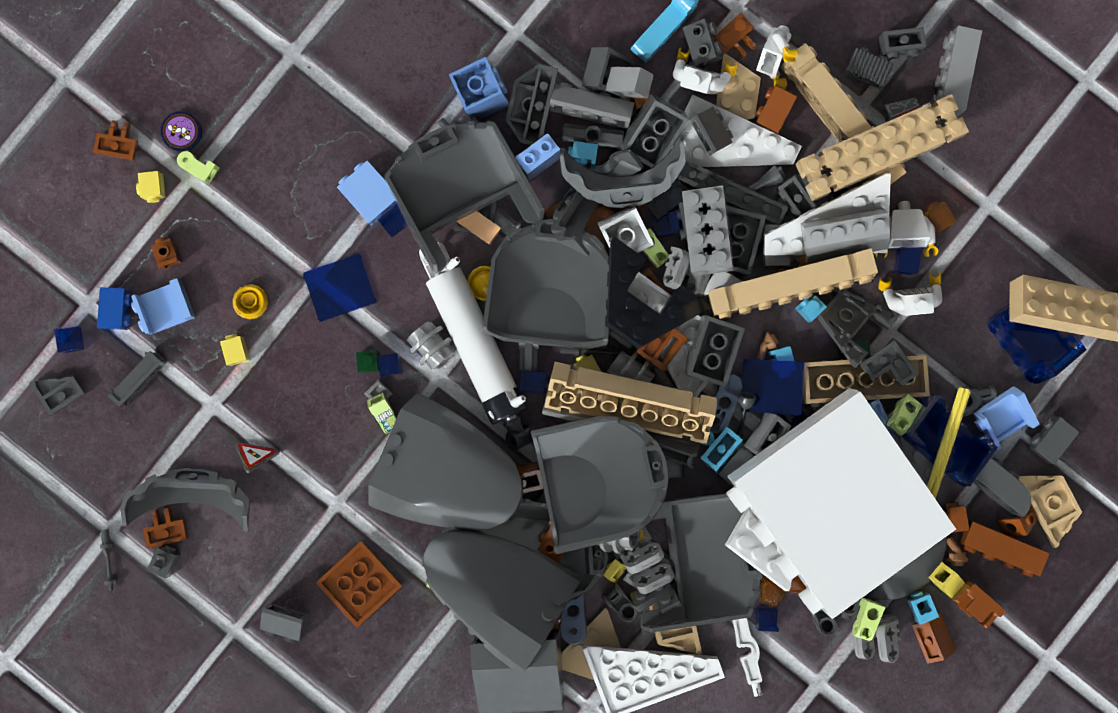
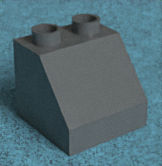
[470,629,565,713]

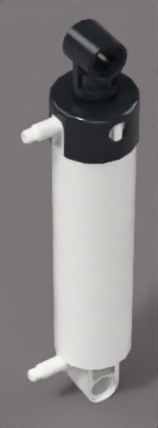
[419,242,533,451]

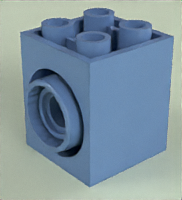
[449,57,509,121]

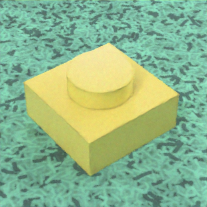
[603,559,626,583]

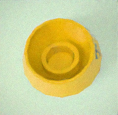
[467,266,490,301]
[232,284,268,319]

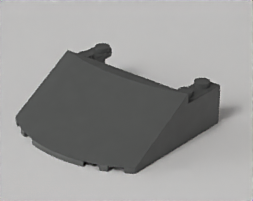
[384,121,544,275]
[640,493,763,633]

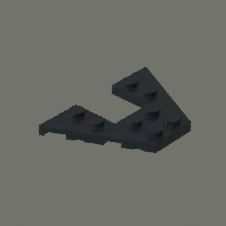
[605,236,711,349]

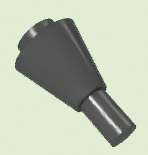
[749,165,786,192]

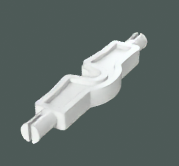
[732,618,763,697]

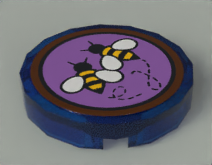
[161,111,202,152]

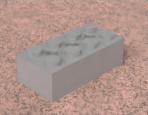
[931,26,982,117]
[682,185,735,276]

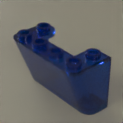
[987,303,1087,384]
[902,395,998,487]

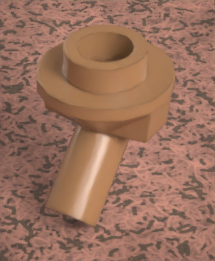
[756,332,779,360]
[946,537,968,566]

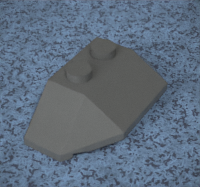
[505,64,558,146]

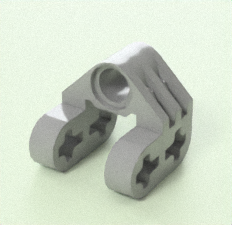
[663,247,711,298]
[620,543,675,594]
[852,614,901,663]

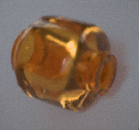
[759,577,785,607]

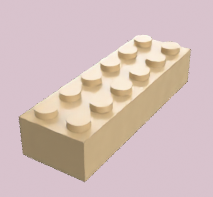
[1010,275,1118,342]
[800,355,930,404]

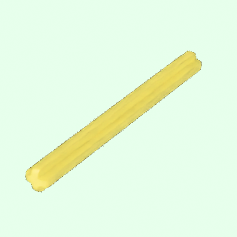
[927,387,971,499]

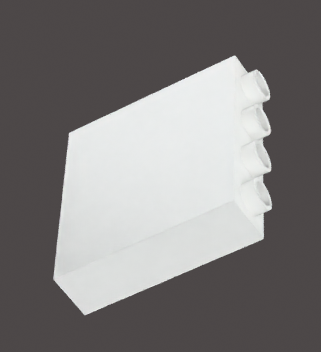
[726,388,956,619]

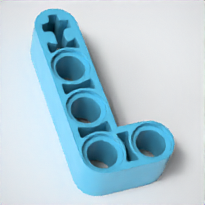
[630,0,699,63]

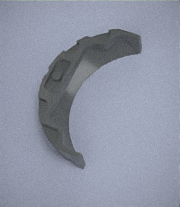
[560,135,686,208]
[551,150,643,256]
[120,468,250,532]

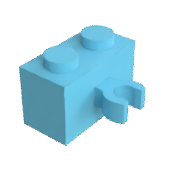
[700,427,743,474]

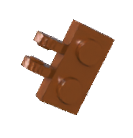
[716,13,756,58]
[93,120,138,161]
[143,506,189,549]

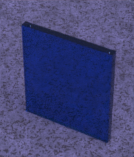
[303,253,376,322]
[741,359,805,415]

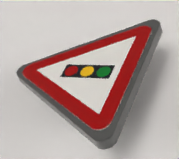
[236,442,280,473]

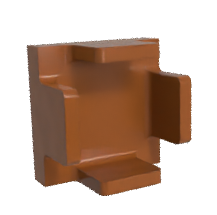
[951,580,1006,629]

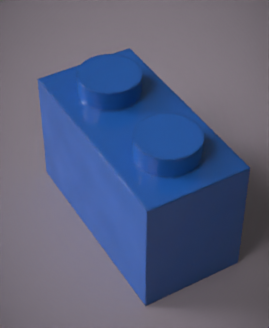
[97,287,132,330]

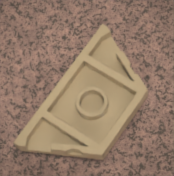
[716,54,761,121]
[1019,476,1082,548]
[650,583,702,655]
[561,607,621,680]

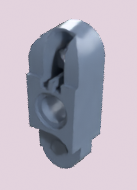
[710,375,743,433]
[561,593,587,645]

